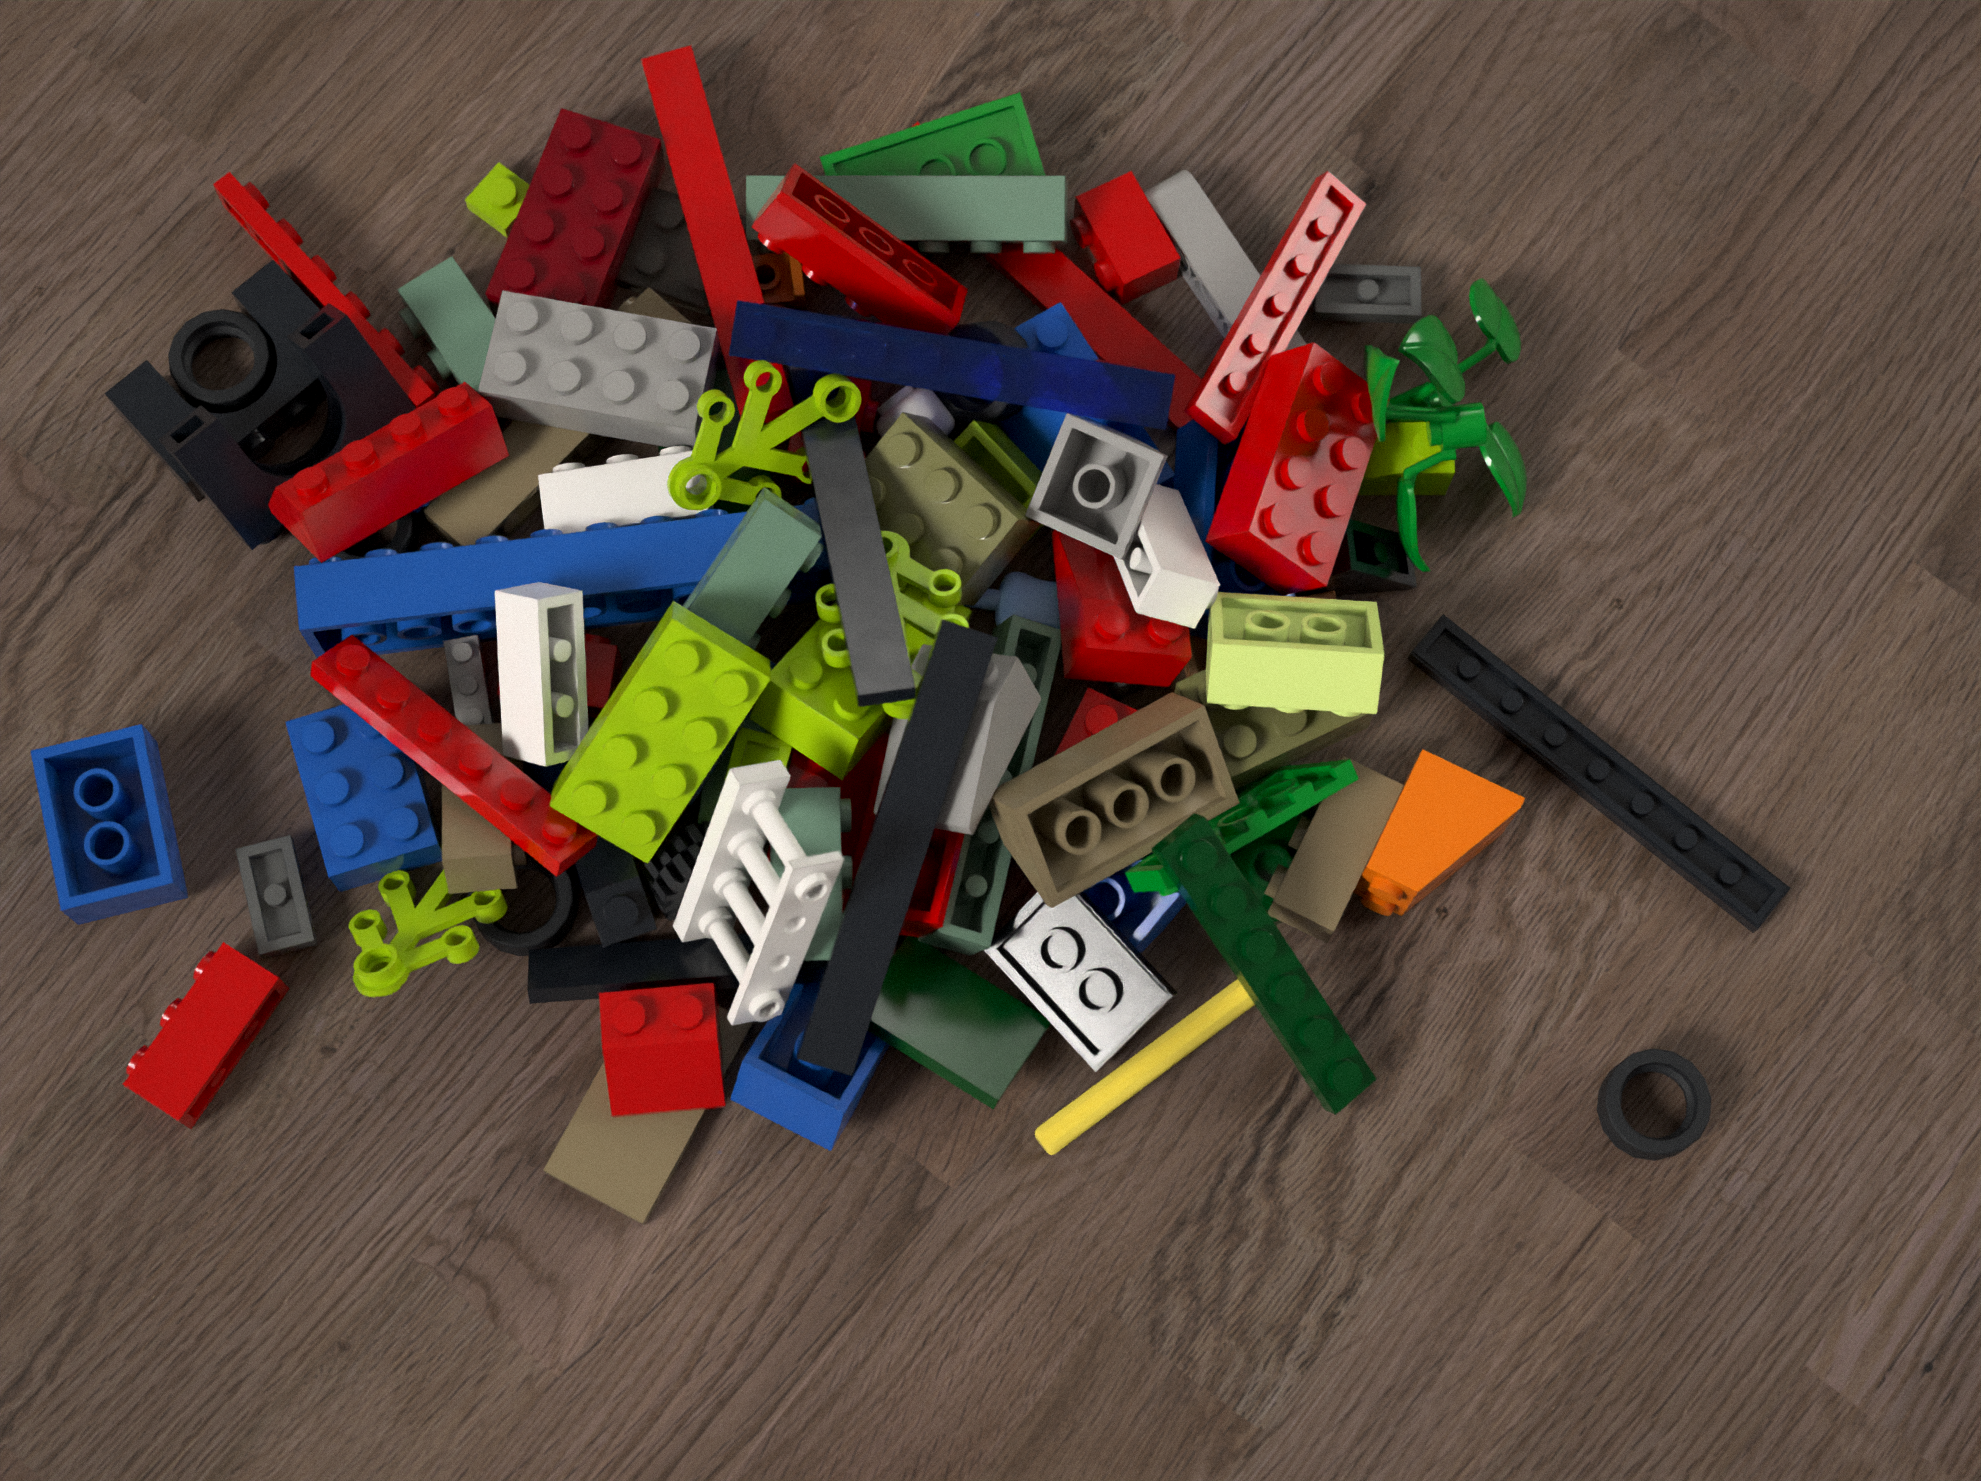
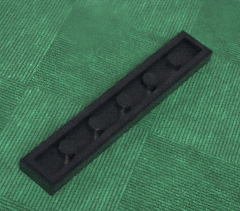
[527,934,828,1004]

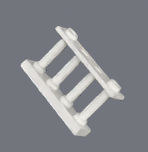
[673,760,844,1026]

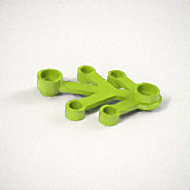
[667,360,861,510]
[815,531,969,719]
[349,846,508,997]

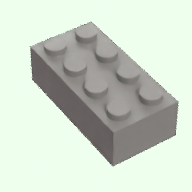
[478,290,721,450]

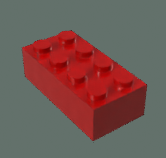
[1205,342,1390,596]

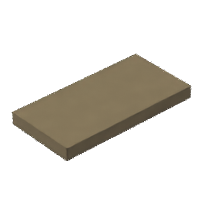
[543,1006,754,1226]

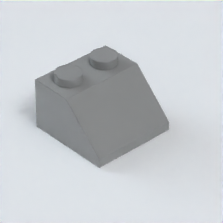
[1025,413,1168,560]

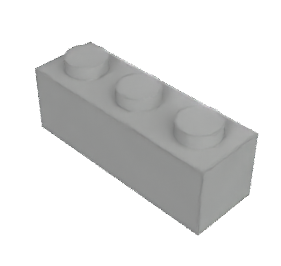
[443,635,495,726]

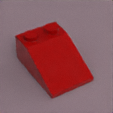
[1052,529,1192,687]

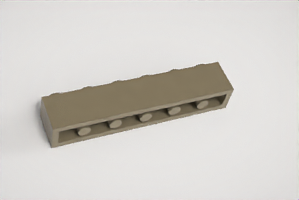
[423,287,692,547]

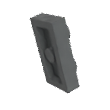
[1313,264,1421,324]
[235,835,318,959]

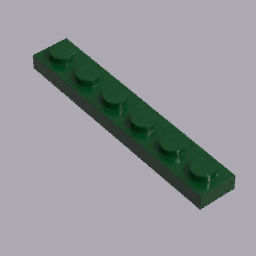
[1151,813,1377,1115]

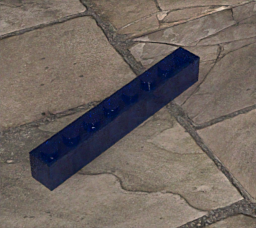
[729,299,1175,430]

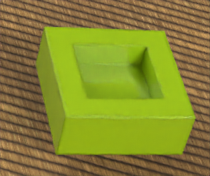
[465,162,529,238]
[724,727,794,781]

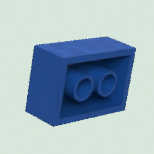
[285,704,442,892]
[31,724,188,925]

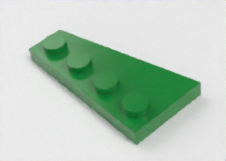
[820,92,1046,176]
[1125,759,1359,896]

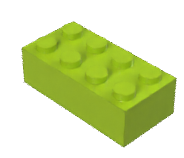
[750,579,972,780]
[550,601,771,864]

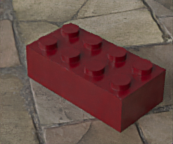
[486,108,665,319]

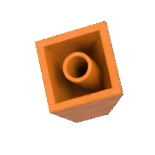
[1353,749,1525,916]

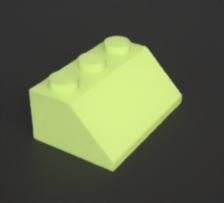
[1206,592,1384,717]

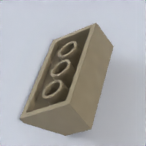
[988,692,1239,908]

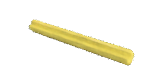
[1035,979,1255,1155]

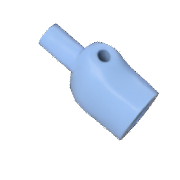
[964,572,1060,629]

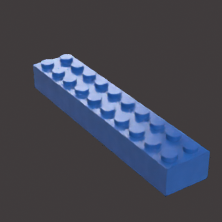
[294,497,832,658]

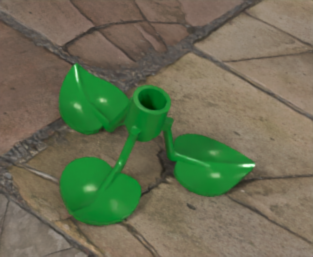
[1389,278,1527,518]
[1363,345,1487,572]

